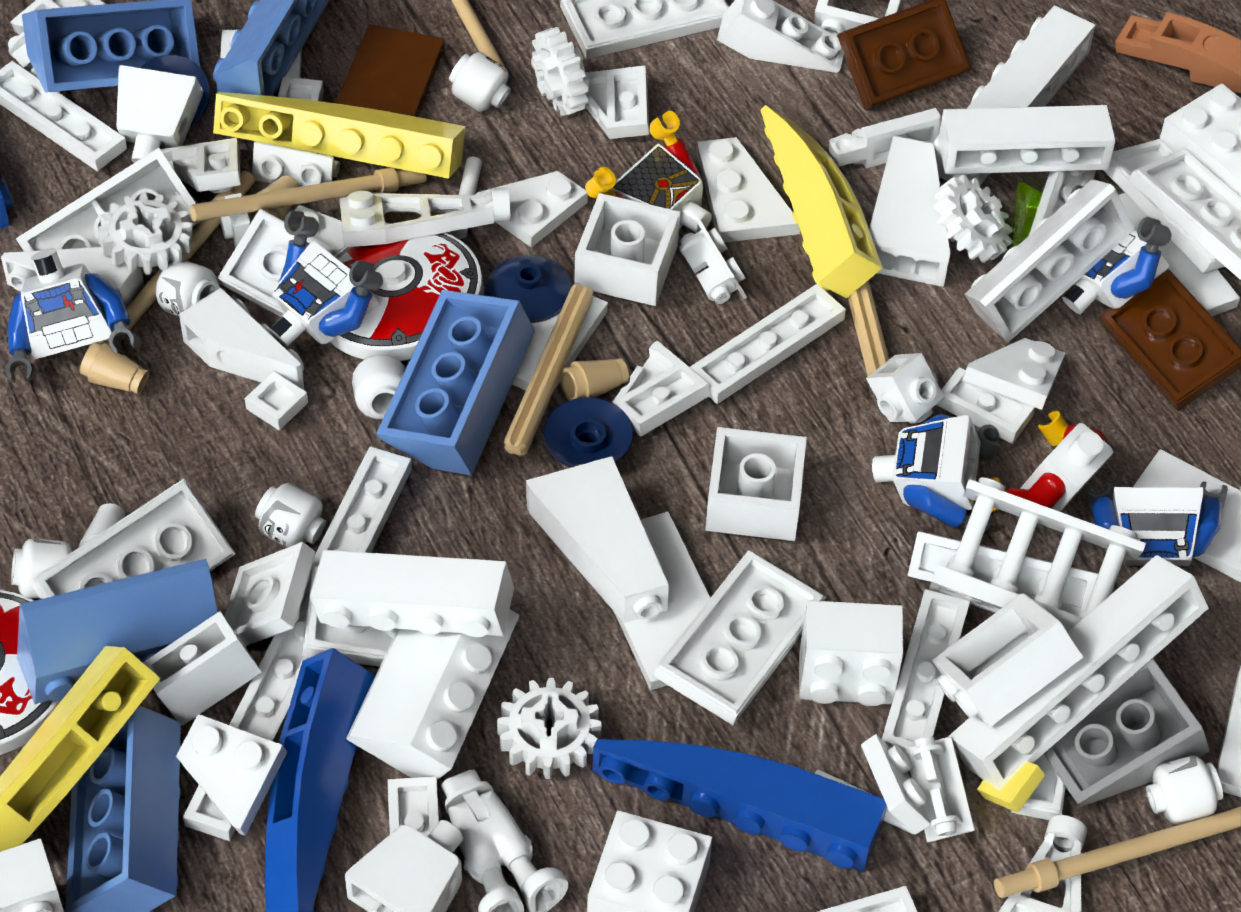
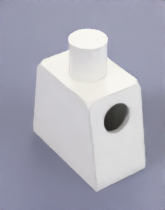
[116,65,203,163]
[345,820,464,912]

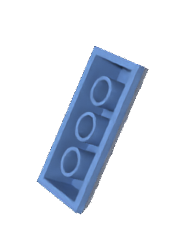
[22,0,200,93]
[213,0,330,96]
[376,290,535,476]
[17,558,218,704]
[65,705,181,912]

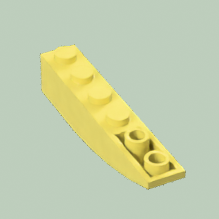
[213,92,466,179]
[760,105,883,299]
[0,646,161,852]

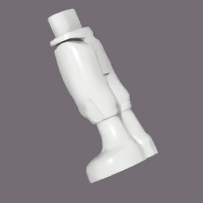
[441,770,568,912]

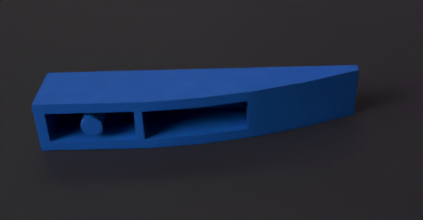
[265,648,375,912]
[592,739,887,872]

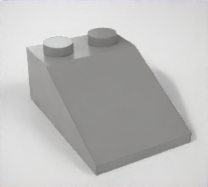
[1044,658,1210,808]

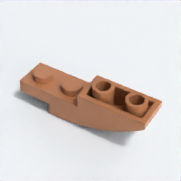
[1115,12,1241,93]

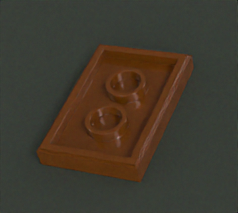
[837,0,972,109]
[335,24,445,117]
[1099,269,1241,411]

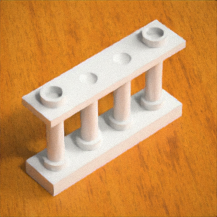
[929,477,1146,632]

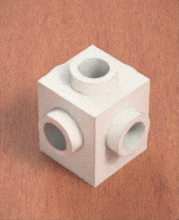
[866,353,945,424]

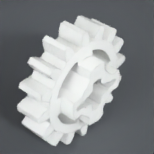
[531,27,589,116]
[934,175,1013,263]
[98,193,193,275]
[497,678,602,779]

